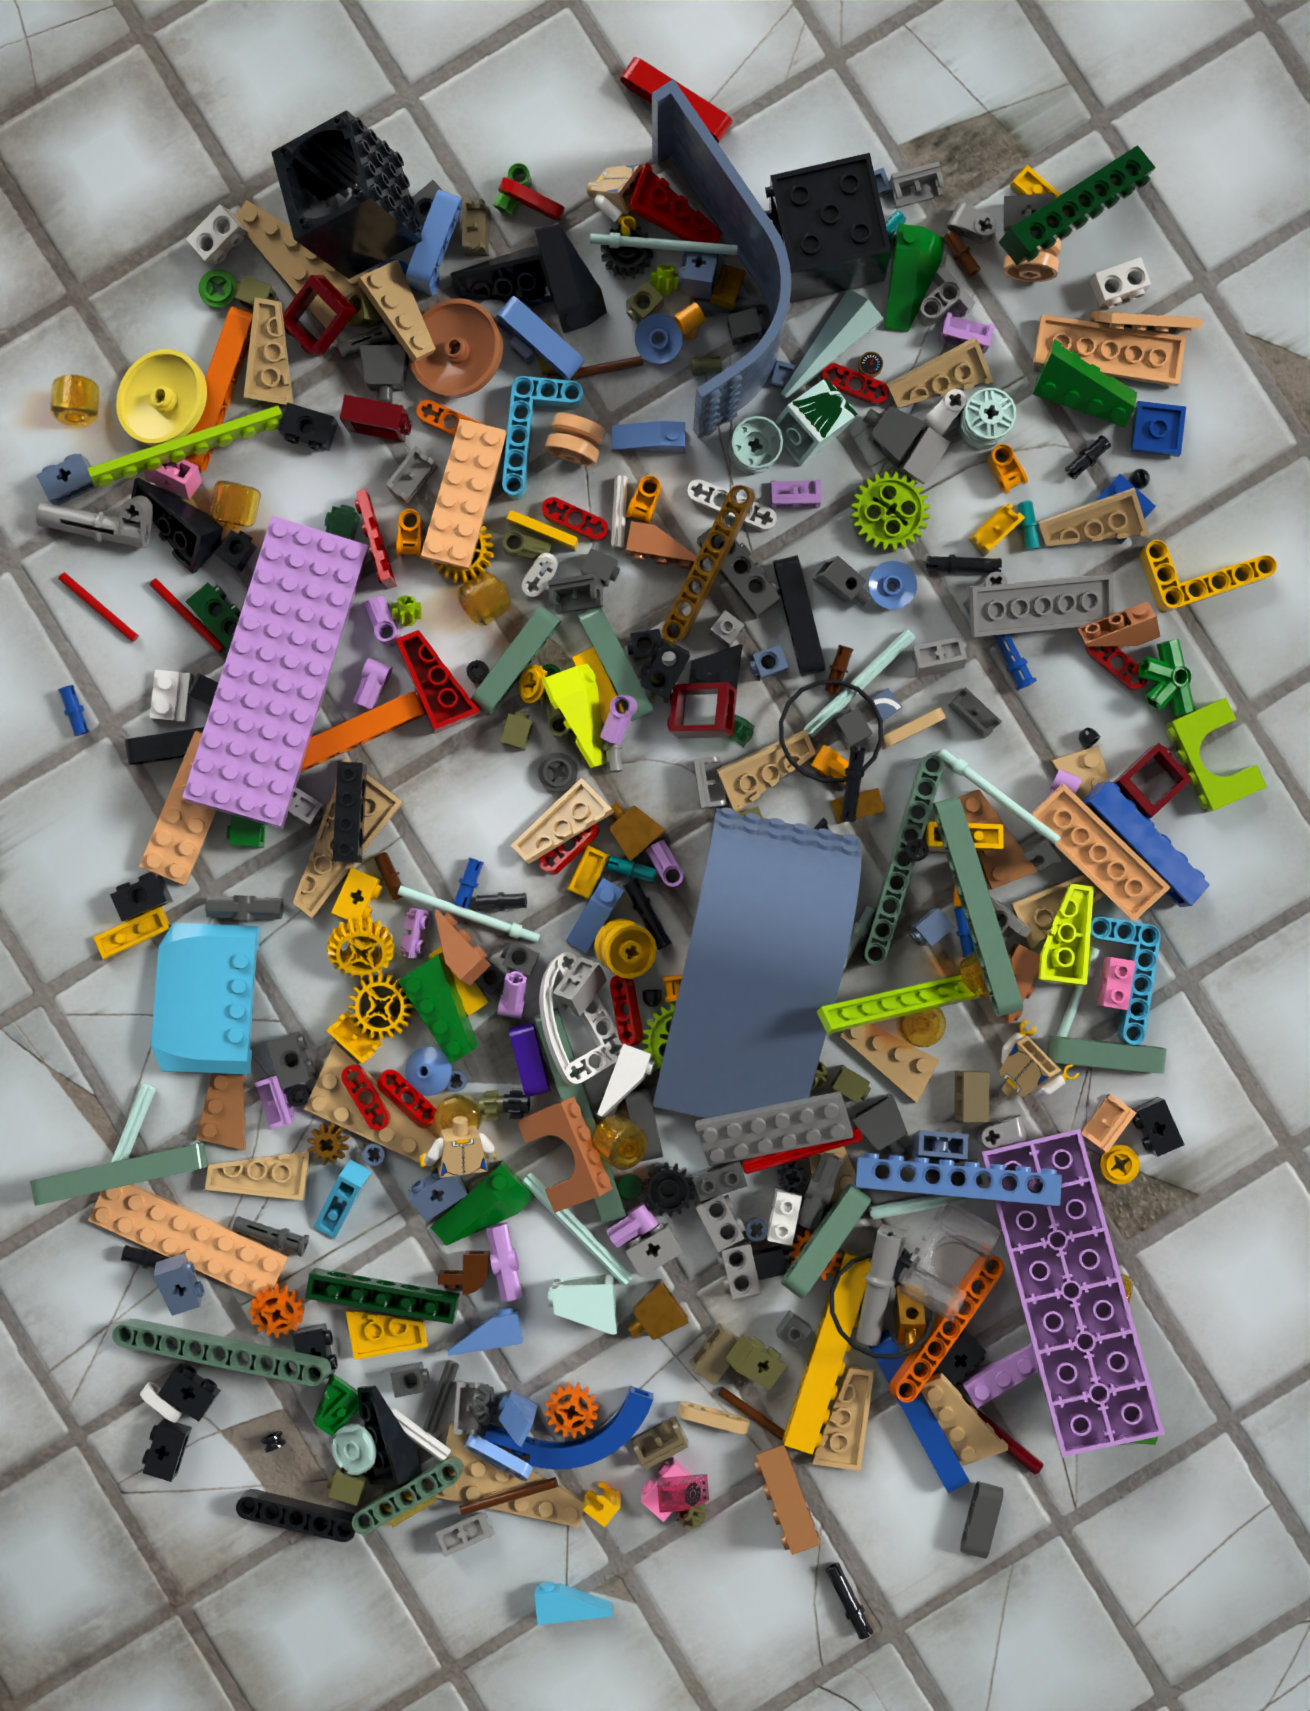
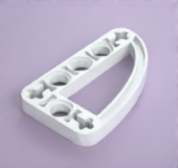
[539,952,623,1086]

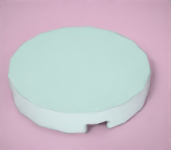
[332,1424,377,1475]

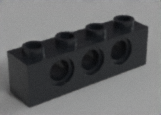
[332,762,367,863]

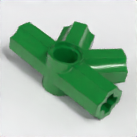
[1138,639,1195,716]

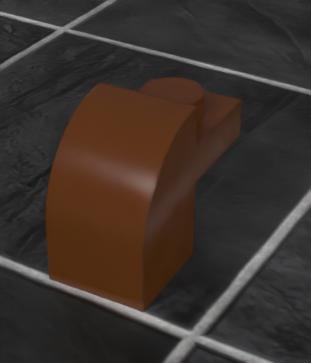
[438,1250,490,1295]

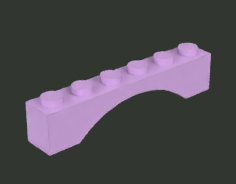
[962,1343,1039,1408]

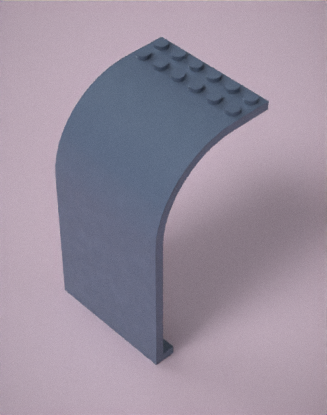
[652,79,791,438]
[652,808,861,1118]

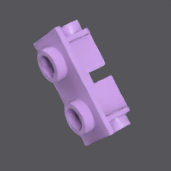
[400,907,431,959]

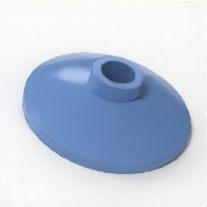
[635,313,683,364]
[868,561,917,610]
[405,1046,452,1096]

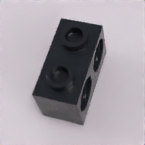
[638,638,690,699]

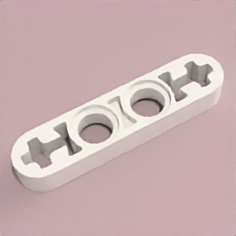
[687,479,777,531]

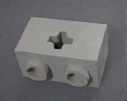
[625,1223,683,1278]

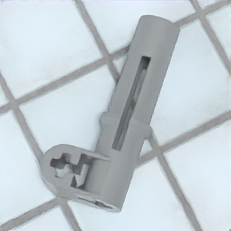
[36,496,153,548]
[856,1224,907,1346]

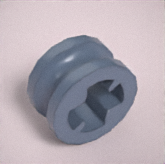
[447,1069,468,1092]
[363,1142,386,1166]
[745,1217,768,1242]

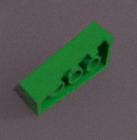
[1033,339,1137,428]
[398,952,479,1064]

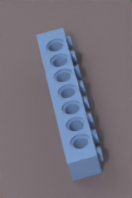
[856,1153,1062,1206]

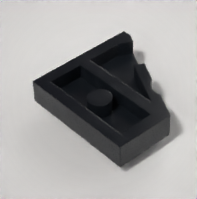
[689,644,743,689]

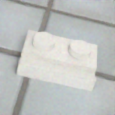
[150,670,193,723]

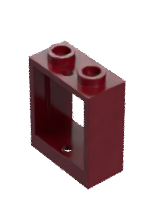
[283,275,357,355]
[339,394,412,442]
[667,682,737,739]
[1113,743,1192,819]

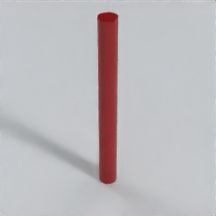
[58,572,139,643]
[149,578,225,653]

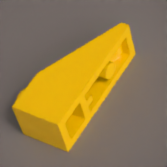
[924,822,1003,852]

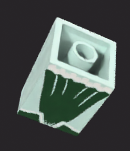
[775,378,858,466]
[548,1274,618,1334]

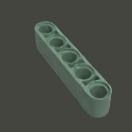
[471,605,562,716]
[577,607,654,721]
[1047,1036,1167,1074]
[781,1183,871,1299]
[352,1456,464,1535]

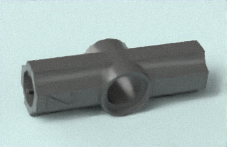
[205,895,284,920]
[797,1152,843,1230]

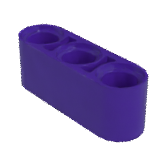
[509,1022,550,1097]

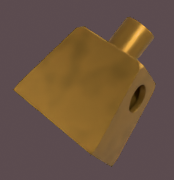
[609,801,665,862]
[626,1279,689,1340]
[893,1285,926,1350]

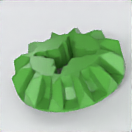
[198,269,237,308]

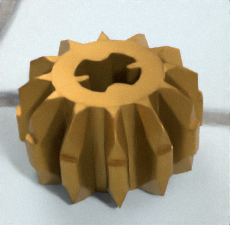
[307,1123,350,1165]

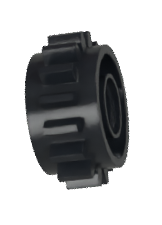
[600,224,653,280]
[642,1161,696,1217]

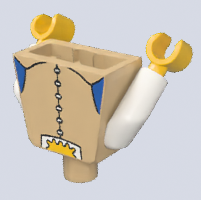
[587,164,661,236]
[999,1020,1079,1097]
[420,1116,497,1178]

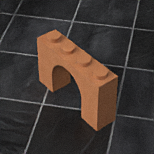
[516,1097,613,1213]

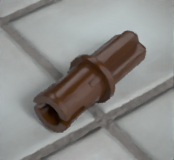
[943,229,981,278]
[825,645,854,694]
[374,852,403,901]

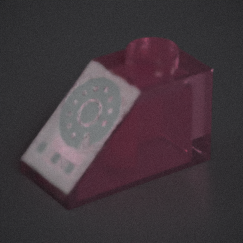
[657,1474,709,1513]

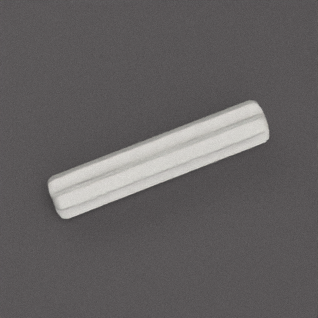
[611,475,628,548]
[391,1409,451,1462]

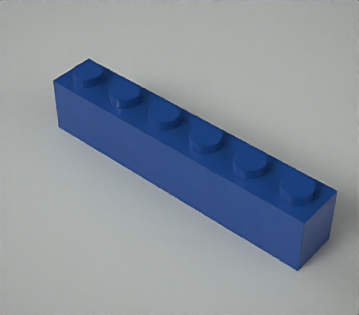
[1082,780,1210,907]

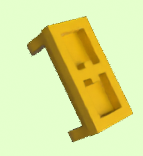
[969,503,1025,556]
[326,1011,383,1064]
[583,1481,621,1528]

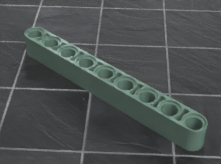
[862,754,944,965]
[932,797,1023,1017]
[534,1008,627,1224]
[112,1319,331,1386]

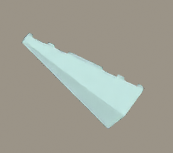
[780,289,884,401]

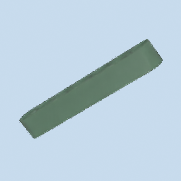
[30,1142,208,1206]

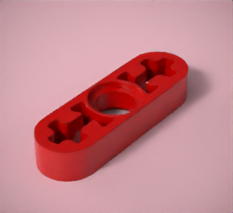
[498,177,565,221]
[821,363,889,406]
[542,497,608,541]
[1086,646,1148,690]
[539,823,599,875]
[610,975,643,1046]
[341,1064,391,1131]
[377,1069,438,1128]

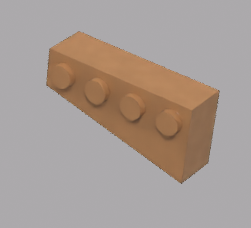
[754,1444,821,1555]

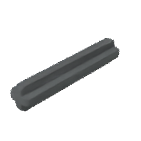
[423,1360,459,1433]

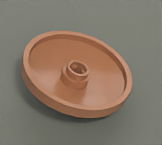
[408,298,503,398]

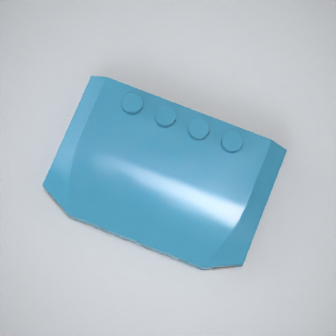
[151,923,261,1075]

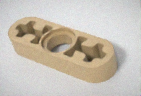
[878,707,947,750]
[677,1401,750,1434]

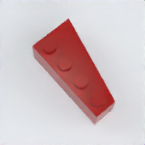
[396,630,480,734]

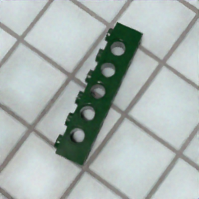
[185,582,241,651]
[305,1268,460,1324]

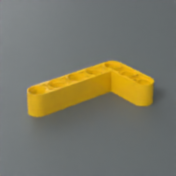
[1140,540,1277,612]

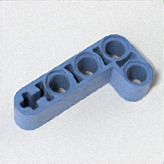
[406,190,463,296]
[495,296,585,380]

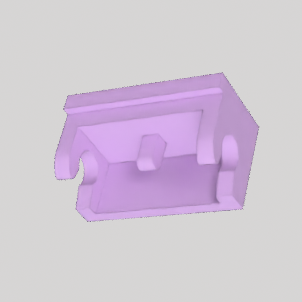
[939,312,995,353]
[770,480,821,509]
[255,1075,296,1130]

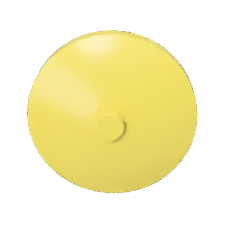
[116,349,207,446]

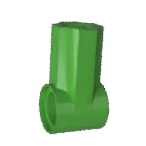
[493,163,532,217]

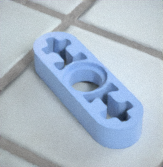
[464,1434,533,1481]

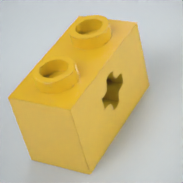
[331,868,383,921]

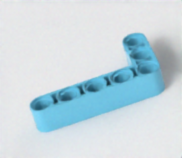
[502,376,584,500]
[1090,917,1161,1045]

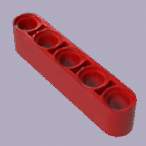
[620,57,732,144]

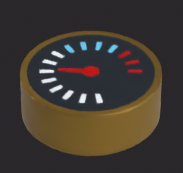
[858,352,883,378]

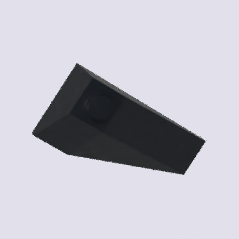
[534,223,607,333]
[450,245,554,305]
[131,478,223,574]
[357,1385,422,1485]

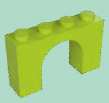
[1166,697,1267,813]

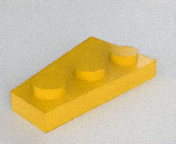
[346,1309,428,1360]

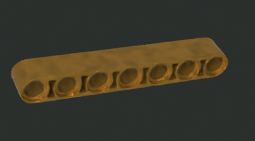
[662,485,755,642]

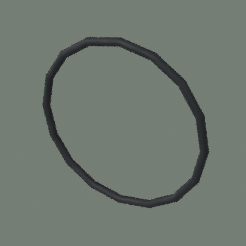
[779,680,883,783]
[830,1253,935,1359]

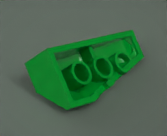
[884,224,944,332]
[430,1160,536,1246]

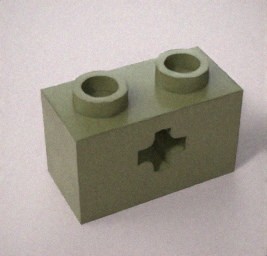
[725,1334,787,1390]

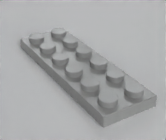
[969,574,1114,637]
[695,1091,853,1166]

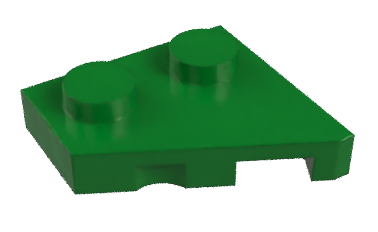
[313,1373,359,1436]

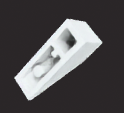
[597,1044,655,1117]

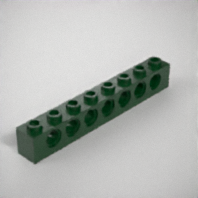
[999,145,1156,265]

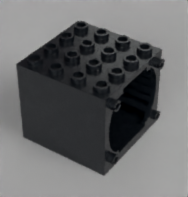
[271,110,423,279]
[765,153,891,303]

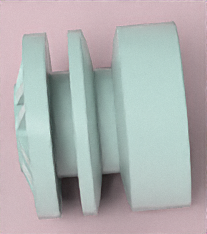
[958,388,1016,449]
[728,416,783,474]

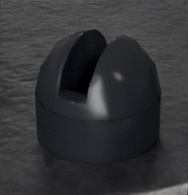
[1129,469,1150,490]
[1078,728,1101,749]
[642,989,662,1007]

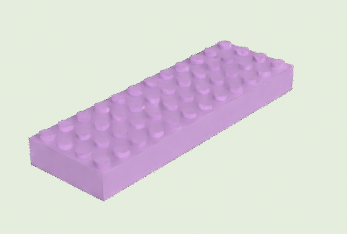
[182,516,368,830]
[981,1129,1165,1457]

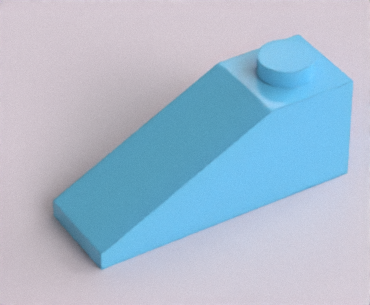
[314,1159,372,1239]
[534,1581,613,1625]

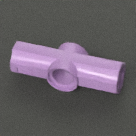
[486,1223,523,1301]

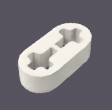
[522,553,558,597]
[140,1382,184,1422]

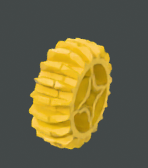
[431,525,495,583]
[327,916,395,980]
[347,973,414,1040]

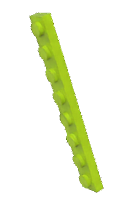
[87,406,282,487]
[816,972,985,1034]

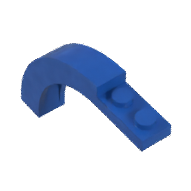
[484,1386,653,1469]

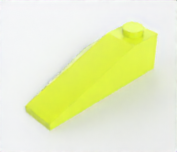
[541,664,606,768]
[1038,884,1094,986]

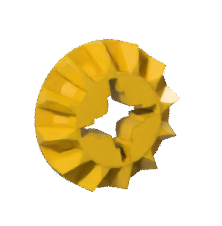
[519,664,547,704]
[1099,1144,1140,1184]

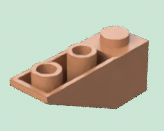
[626,521,697,569]
[1077,601,1160,646]
[435,910,491,986]
[1004,944,1040,1024]

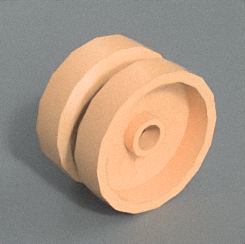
[1004,238,1061,282]
[545,413,606,466]

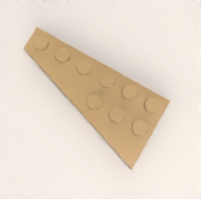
[236,200,367,329]
[293,757,404,918]
[304,1041,439,1168]
[435,1421,584,1528]

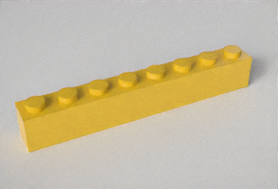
[782,1249,871,1455]

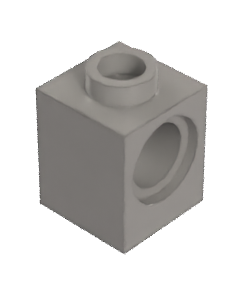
[710,610,745,648]

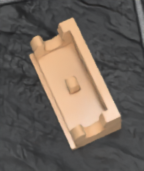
[1081,1094,1136,1152]

